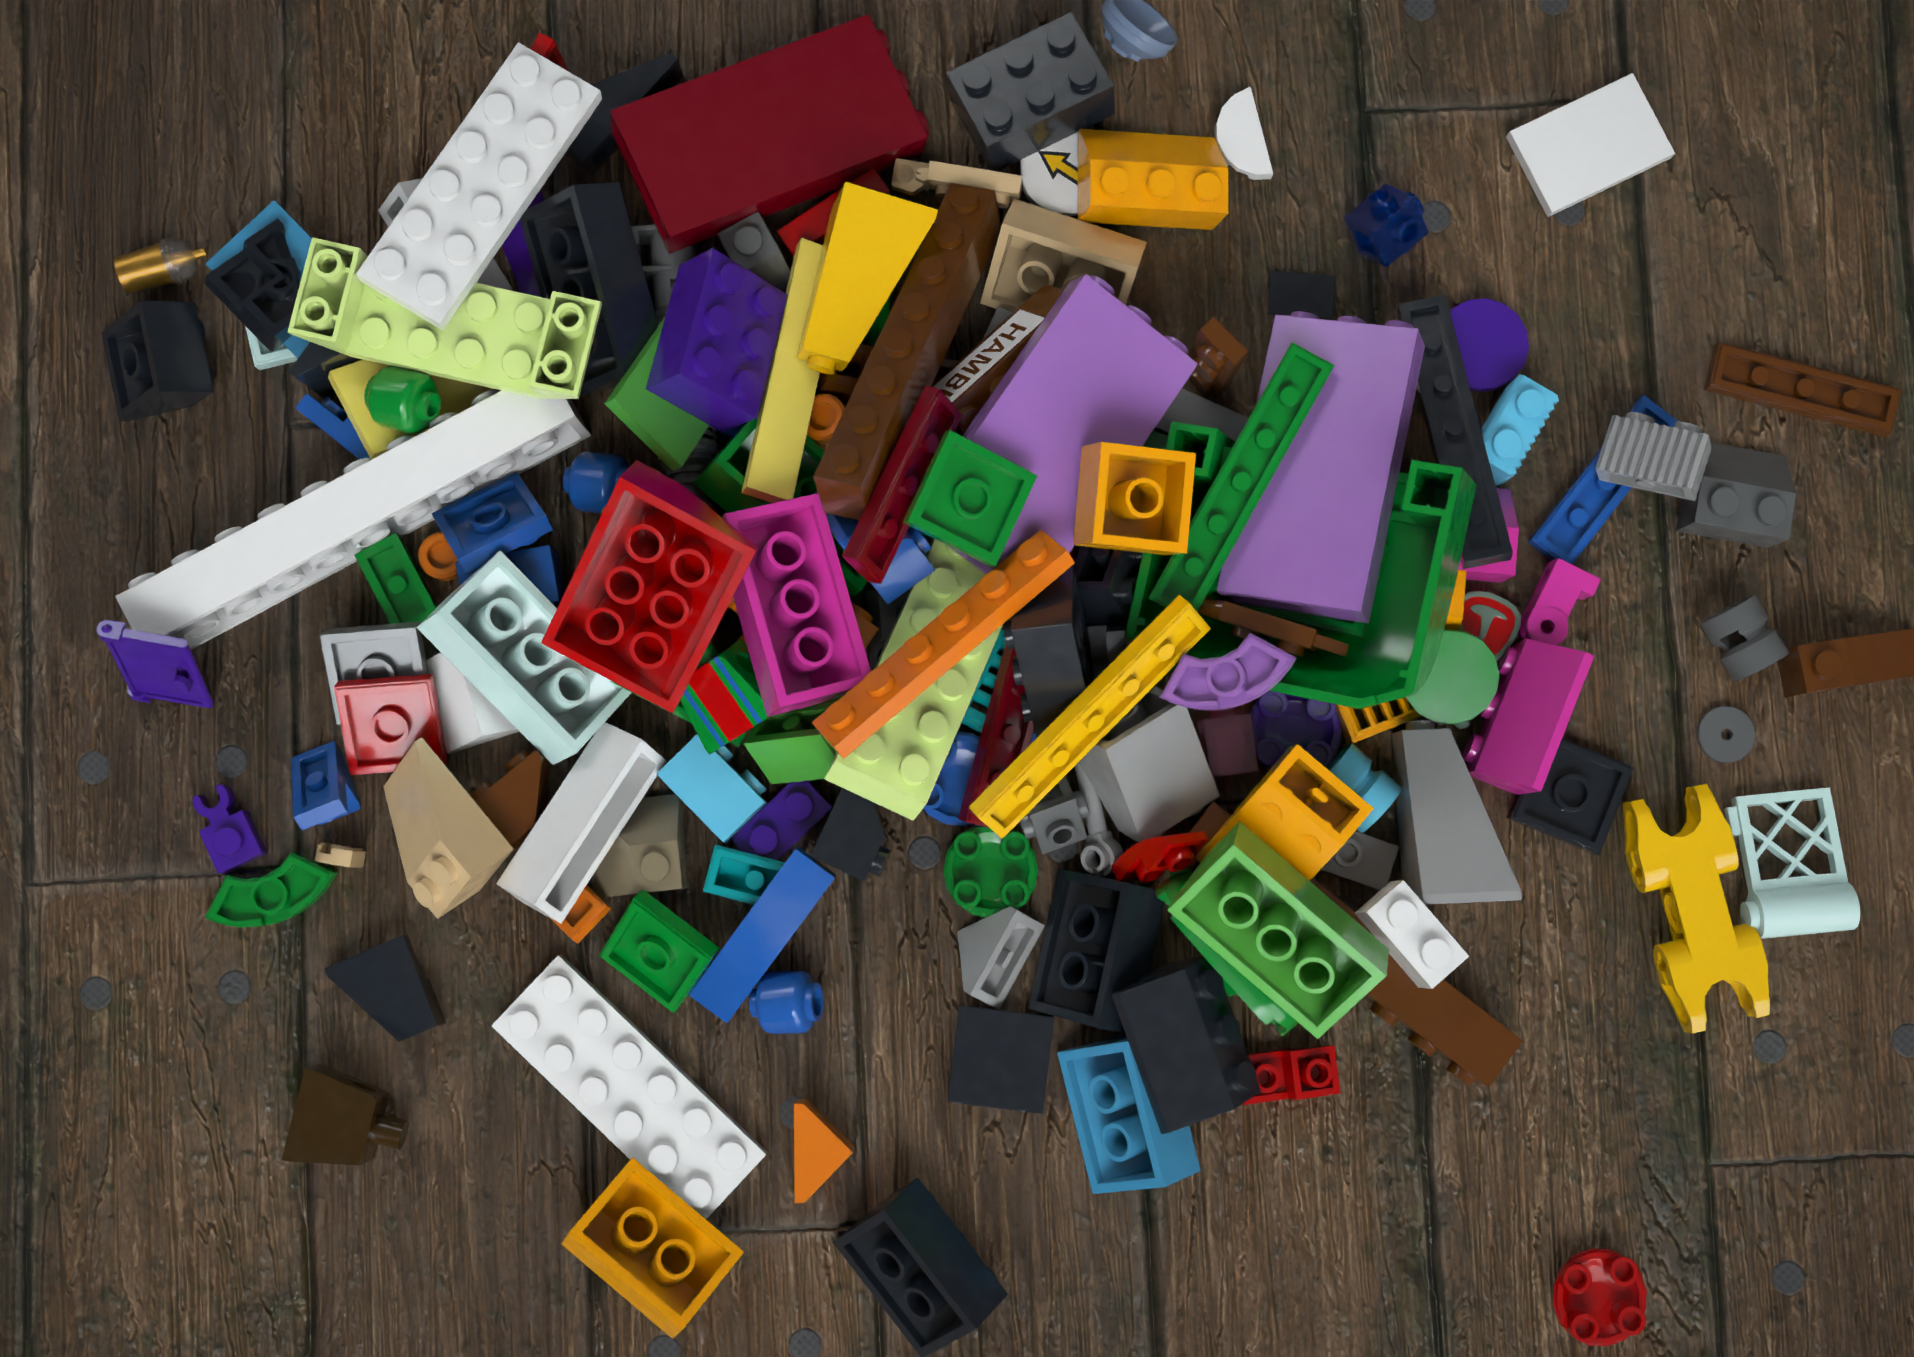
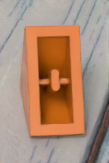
[794,1099,855,1203]

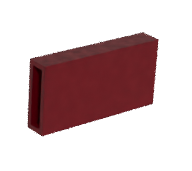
[610,14,929,254]

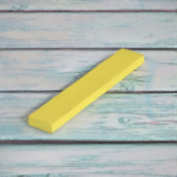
[741,238,823,503]

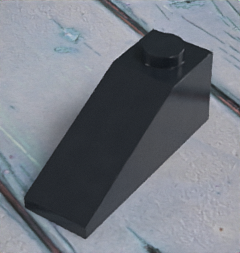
[565,53,683,176]

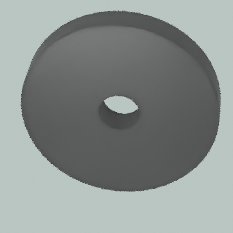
[1696,706,1755,763]

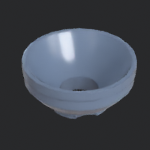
[1101,0,1178,62]

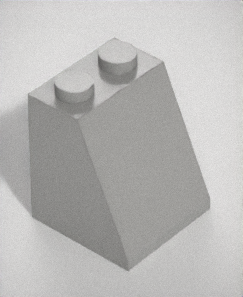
[1079,686,1220,843]

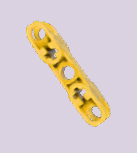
[1623,784,1770,1034]

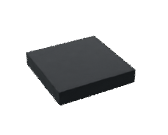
[1507,738,1634,855]
[947,1004,1054,1114]

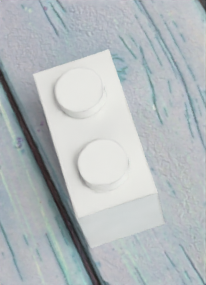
[1355,880,1469,989]

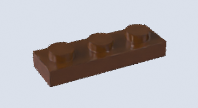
[1188,317,1248,398]

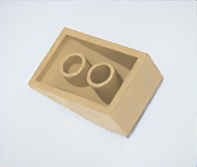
[383,738,514,919]

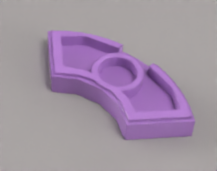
[1160,633,1297,710]

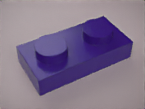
[731,781,833,861]

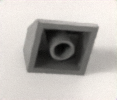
[1676,442,1796,548]

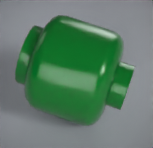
[364,366,441,433]

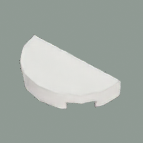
[1214,87,1273,180]

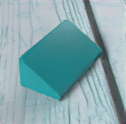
[703,844,785,905]

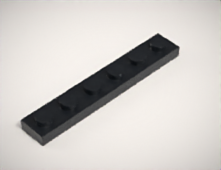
[1397,295,1513,569]

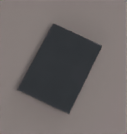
[1268,271,1335,319]

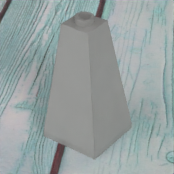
[1392,720,1522,904]

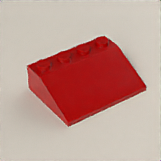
[541,460,758,713]

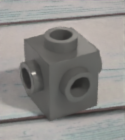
[1020,776,1090,855]

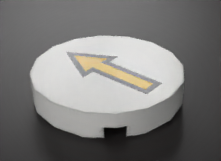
[1020,132,1078,216]

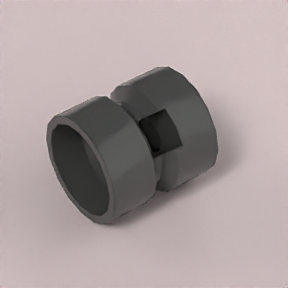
[1699,594,1790,682]

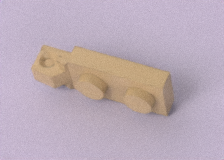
[892,158,1022,208]

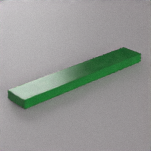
[1148,342,1335,611]

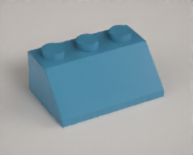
[1057,1035,1201,1194]

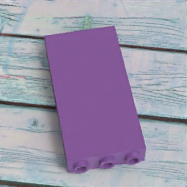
[947,274,1198,574]
[1217,311,1425,623]

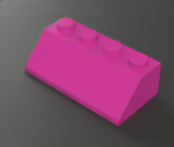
[722,493,871,717]

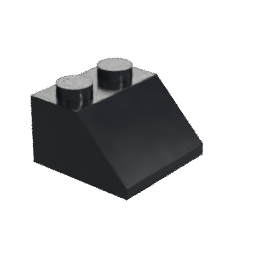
[101,300,214,421]
[811,788,892,881]

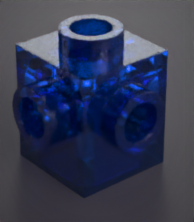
[1344,183,1429,268]

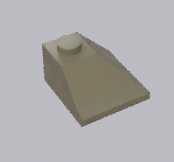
[592,794,689,898]

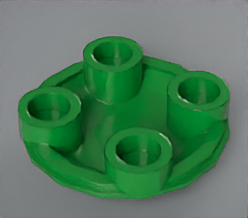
[943,825,1038,918]

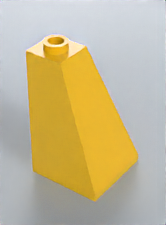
[797,182,938,374]

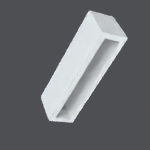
[496,722,666,924]

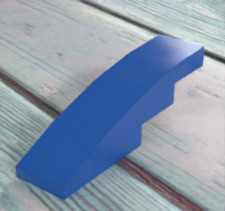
[689,846,837,1023]

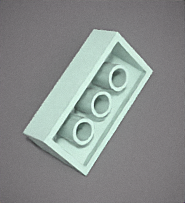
[416,550,631,765]

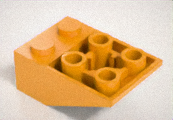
[1196,744,1374,881]

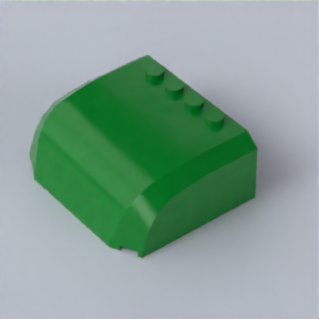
[1126,421,1477,709]

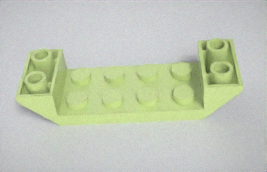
[287,237,602,399]

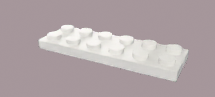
[356,42,602,330]
[492,955,768,1219]

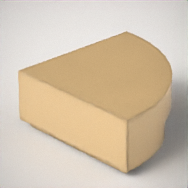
[315,842,366,868]

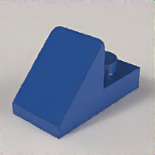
[295,394,371,460]
[291,740,360,830]

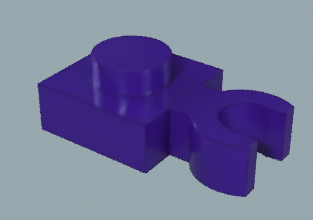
[193,784,267,874]

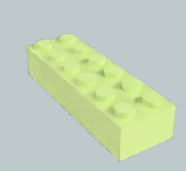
[824,538,1003,821]

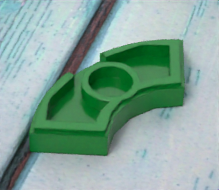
[205,852,338,927]

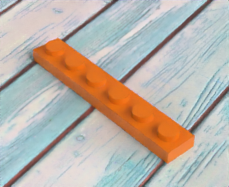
[812,529,1075,759]

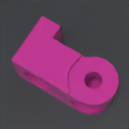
[1518,558,1601,645]

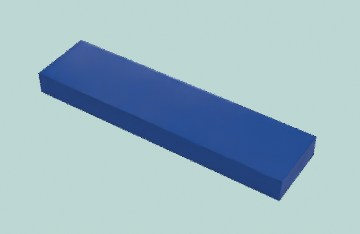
[1528,395,1679,564]

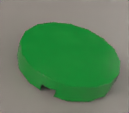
[1406,628,1499,724]

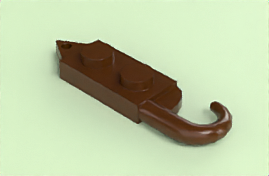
[1197,596,1349,657]

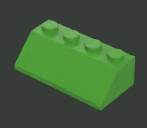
[1167,821,1389,1039]

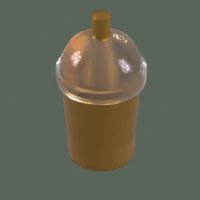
[114,237,208,293]

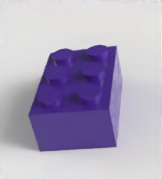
[646,248,788,433]

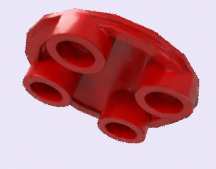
[1552,1248,1647,1347]

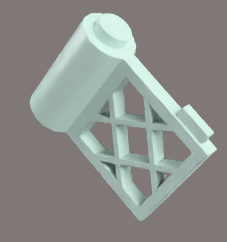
[1724,787,1860,939]

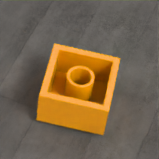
[1073,442,1196,555]

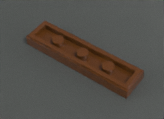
[1704,342,1902,437]

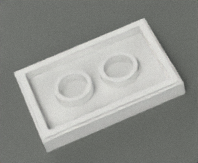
[1506,73,1675,217]

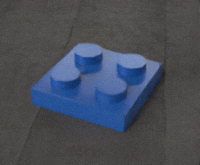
[431,472,553,574]

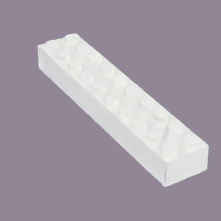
[115,390,591,650]

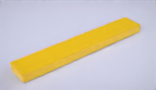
[969,595,1211,839]

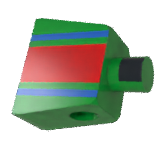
[680,640,770,755]

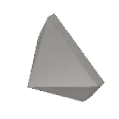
[957,906,1045,1009]

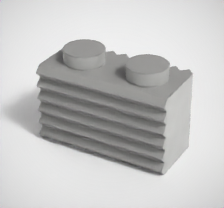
[1595,412,1712,501]

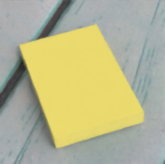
[328,360,494,460]

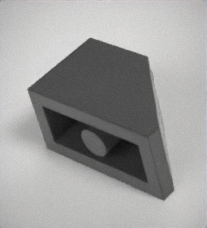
[717,212,790,293]

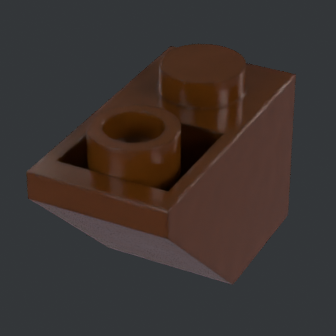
[470,750,551,854]

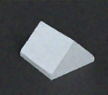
[426,652,520,754]

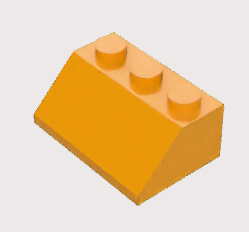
[1078,129,1228,230]
[561,1157,744,1339]

